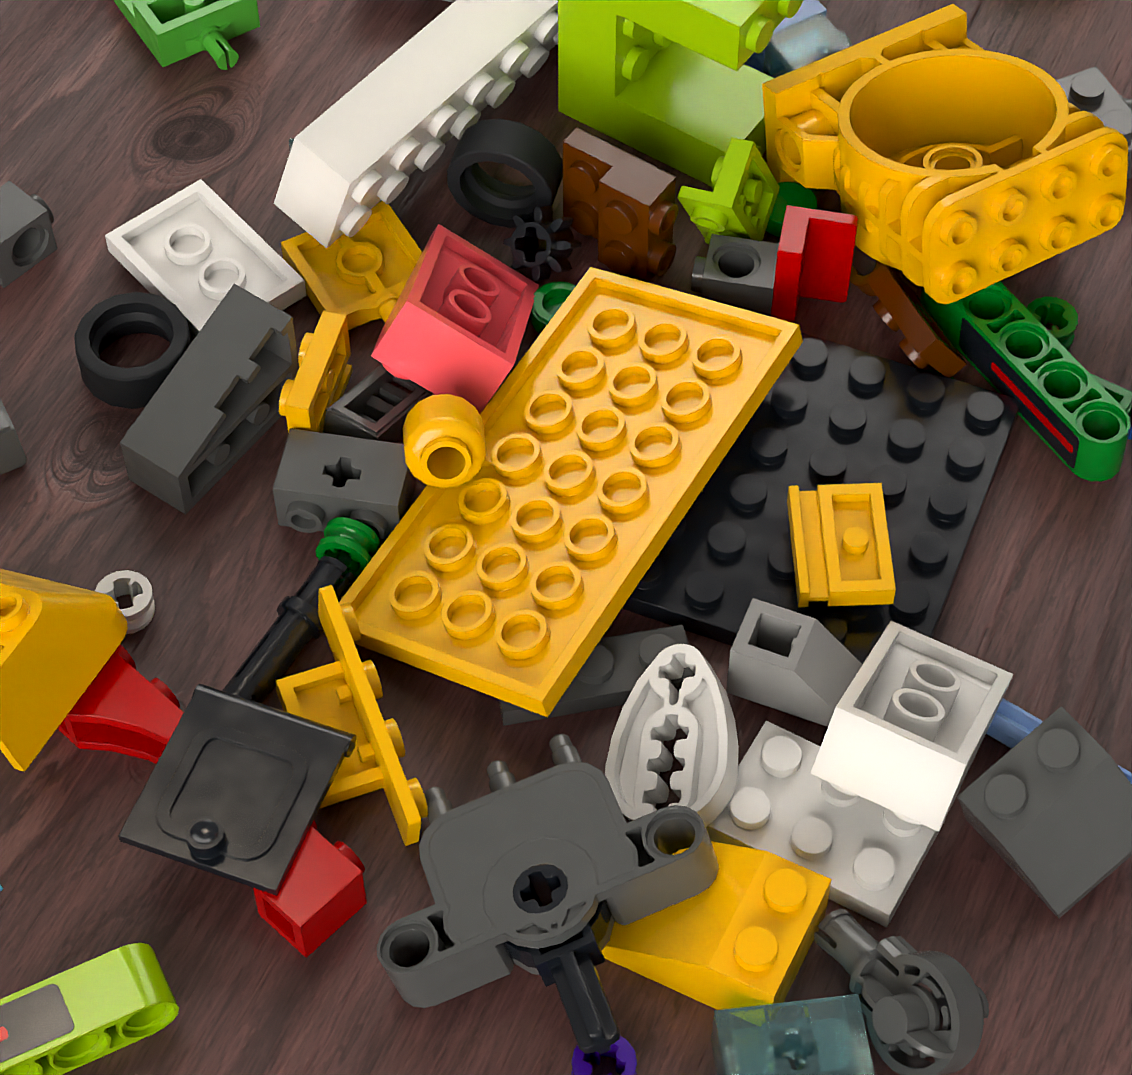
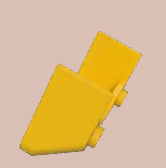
[0,569,128,772]

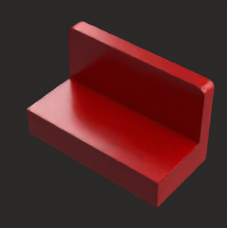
[771,205,858,323]

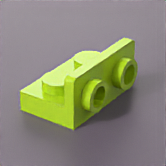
[677,137,780,245]

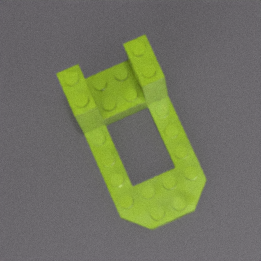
[558,0,803,187]

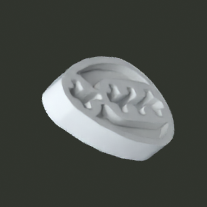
[605,644,739,827]

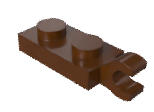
[850,260,967,378]

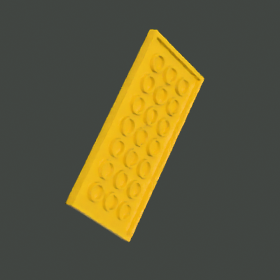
[339,267,803,718]

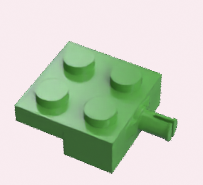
[114,0,260,70]

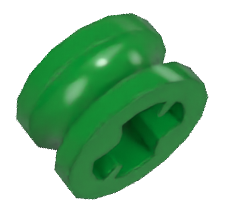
[1027,296,1078,350]
[315,517,380,577]

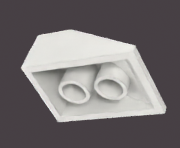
[810,621,1013,832]

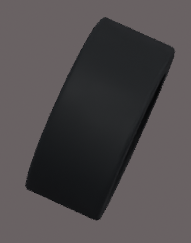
[447,118,563,228]
[74,292,191,409]

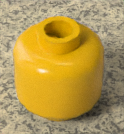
[403,394,486,488]

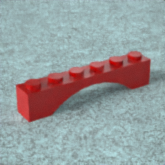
[57,644,367,958]

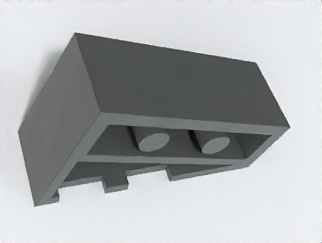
[120,284,299,515]

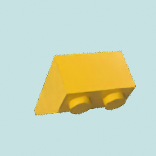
[602,841,832,1033]

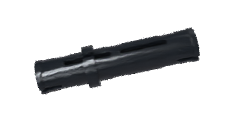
[222,556,355,704]

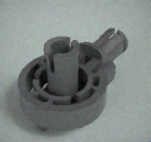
[814,909,989,1075]

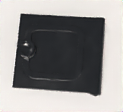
[118,684,356,896]

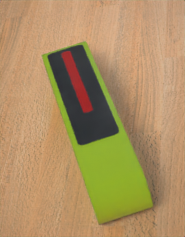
[0,943,179,1075]

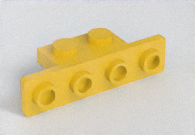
[276,585,428,846]

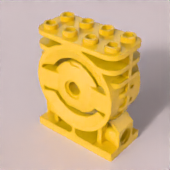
[762,4,1128,304]

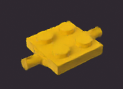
[281,201,422,330]

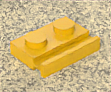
[279,310,353,433]
[787,483,896,607]

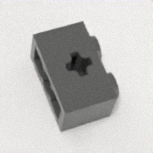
[273,428,417,540]

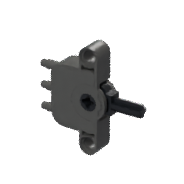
[377,734,719,1055]

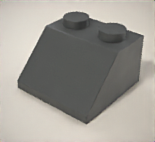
[957,706,1132,919]

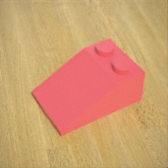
[371,224,539,414]

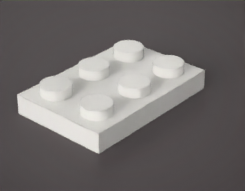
[105,179,307,339]
[706,721,946,927]

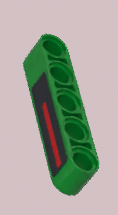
[920,281,1131,482]

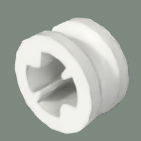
[95,570,155,634]

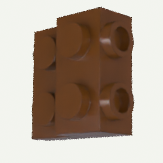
[563,127,678,283]

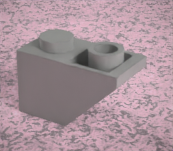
[726,598,863,727]

